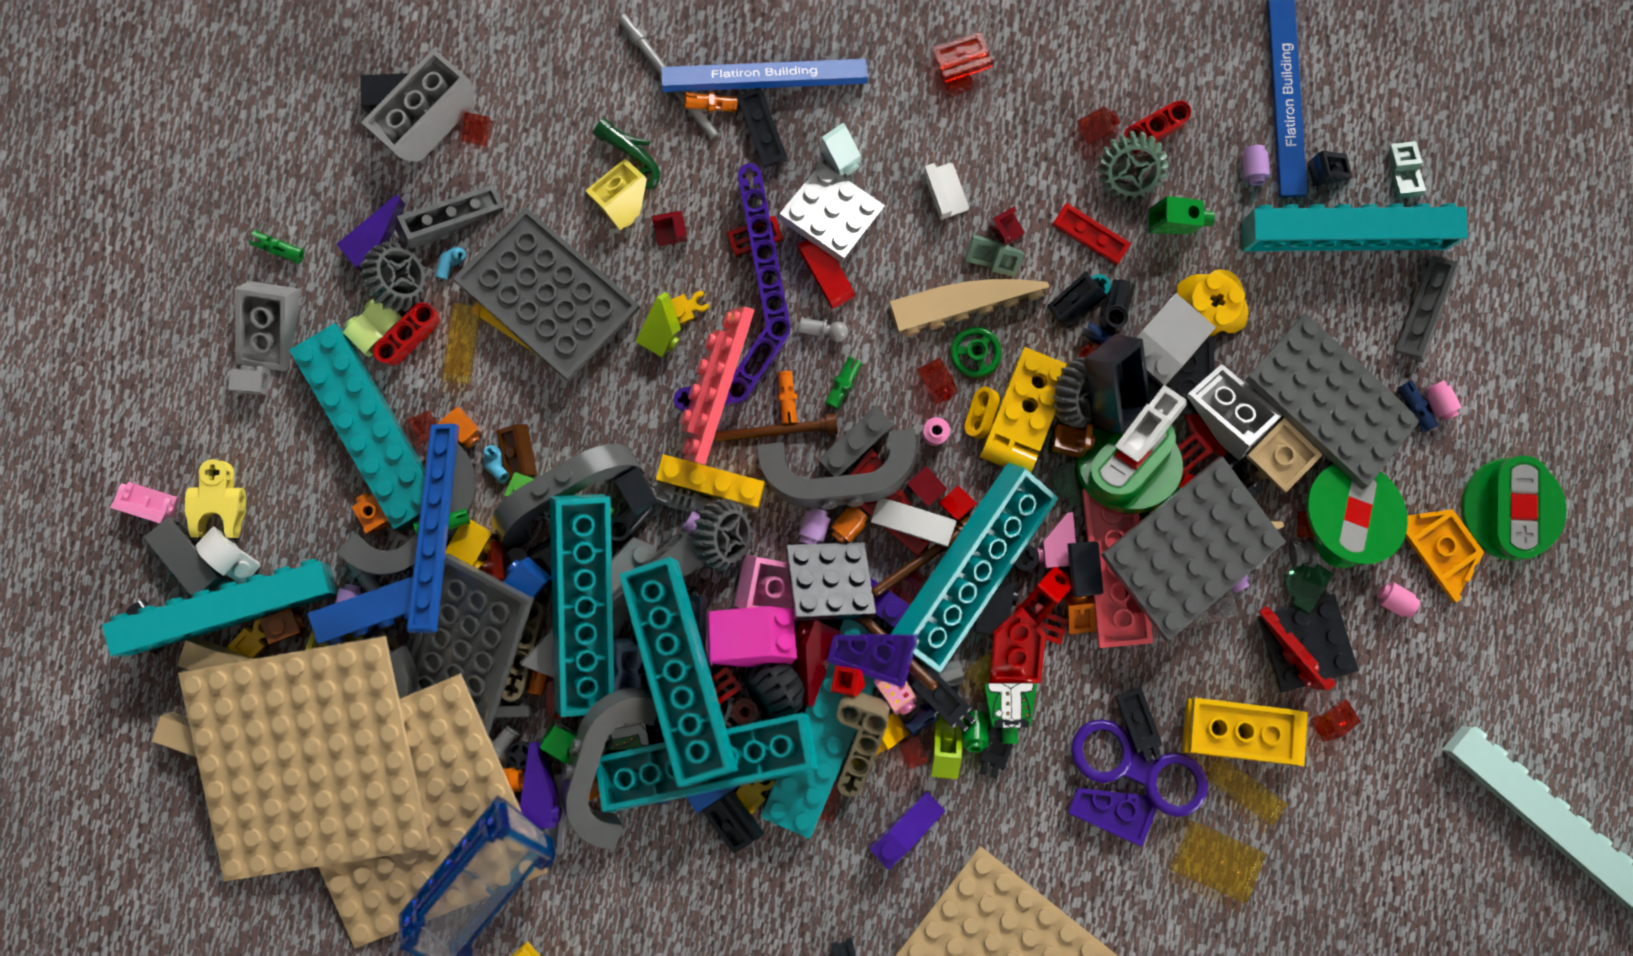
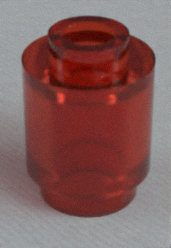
[732,697,760,725]

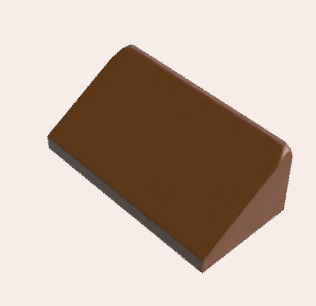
[496,424,537,481]

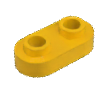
[965,386,1000,439]

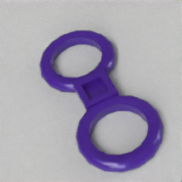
[1071,719,1208,817]

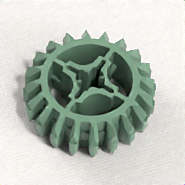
[1097,131,1169,202]

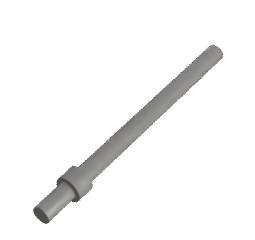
[618,14,719,140]

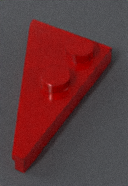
[1257,605,1336,691]

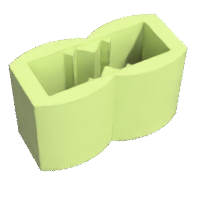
[343,298,402,357]

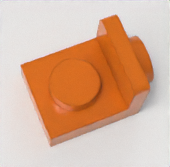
[1064,593,1096,634]

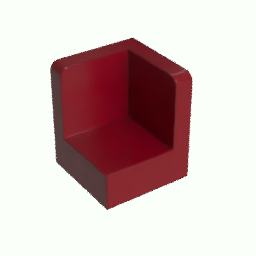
[989,206,1025,245]
[651,210,688,246]
[906,466,948,506]

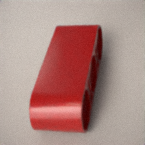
[1119,100,1192,154]
[797,239,856,309]
[373,302,440,366]

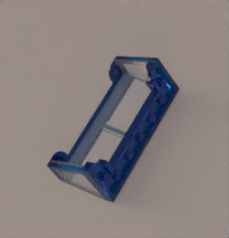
[398,795,556,956]

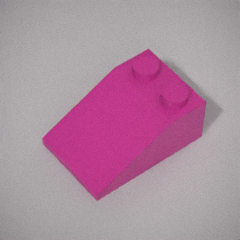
[707,606,797,668]

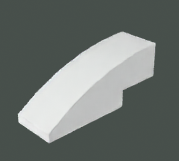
[1115,385,1187,462]
[871,499,956,547]

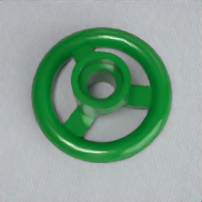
[950,327,1002,378]

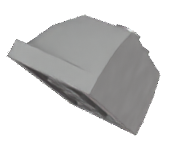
[361,48,474,161]

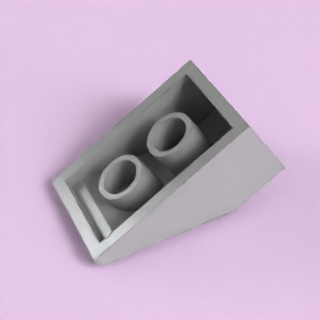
[235,281,299,371]
[1135,293,1216,387]
[1187,364,1282,461]

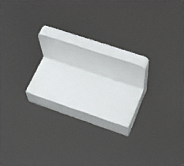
[923,163,969,220]

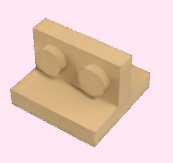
[1245,418,1323,493]

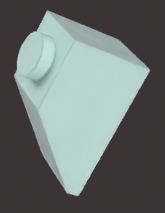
[822,123,861,175]

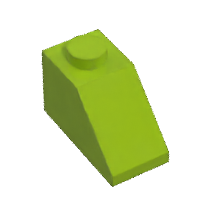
[635,292,681,357]
[931,715,962,779]

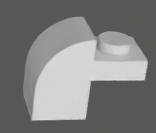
[195,526,261,584]

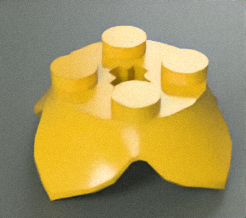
[1177,269,1249,336]

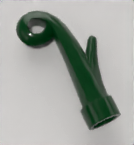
[592,118,661,190]

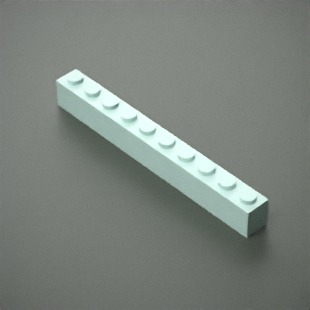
[1442,726,1633,914]

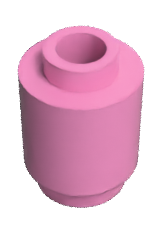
[1425,380,1462,421]
[922,417,950,446]
[1377,582,1420,618]

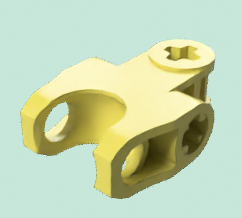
[185,459,246,538]

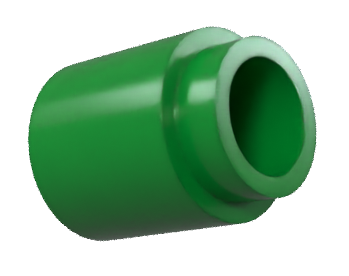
[962,710,989,753]

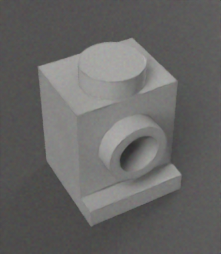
[226,365,271,396]

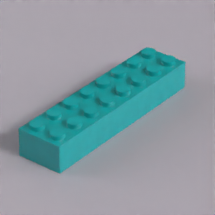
[1241,203,1468,252]
[289,323,426,531]
[891,463,1058,673]
[549,494,614,717]
[619,557,738,787]
[102,559,338,657]
[760,619,876,839]
[596,713,819,812]

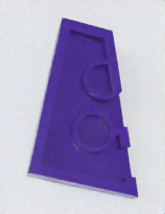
[827,634,919,688]
[1066,788,1157,847]

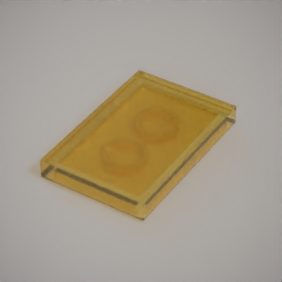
[1171,820,1267,904]

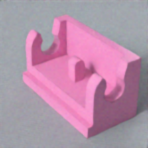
[110,482,179,523]

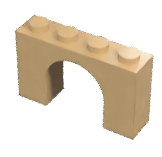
[152,637,256,757]

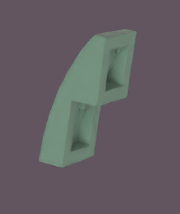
[1389,141,1426,199]
[964,234,1024,277]

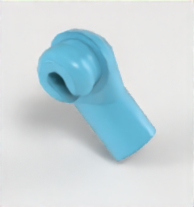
[435,247,466,280]
[483,445,510,484]

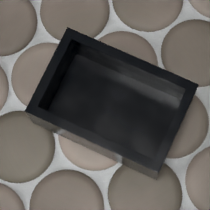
[1085,334,1151,434]

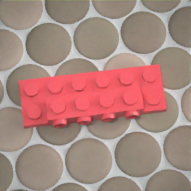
[680,306,754,465]
[1082,489,1153,648]

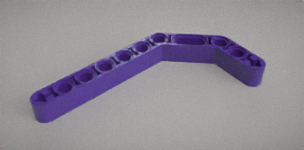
[674,163,791,412]

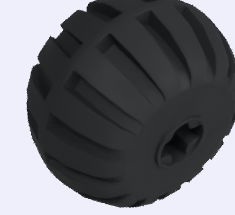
[744,663,805,719]

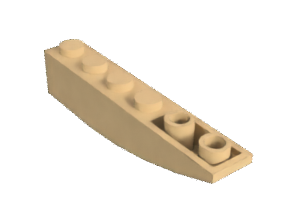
[889,279,1049,337]

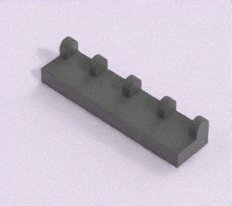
[1396,256,1460,363]

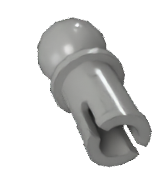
[798,317,848,342]

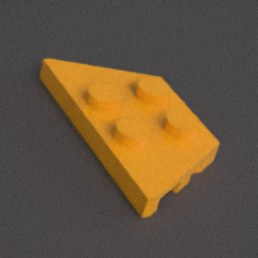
[1405,509,1484,603]

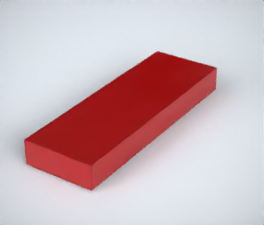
[1052,202,1132,266]

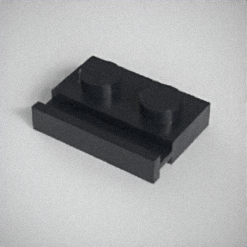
[702,790,764,854]

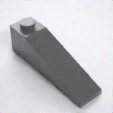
[395,184,504,250]
[612,529,704,609]

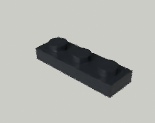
[737,88,788,169]

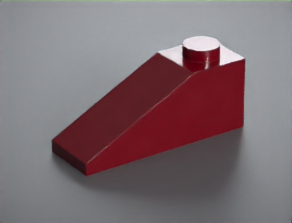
[794,621,841,707]

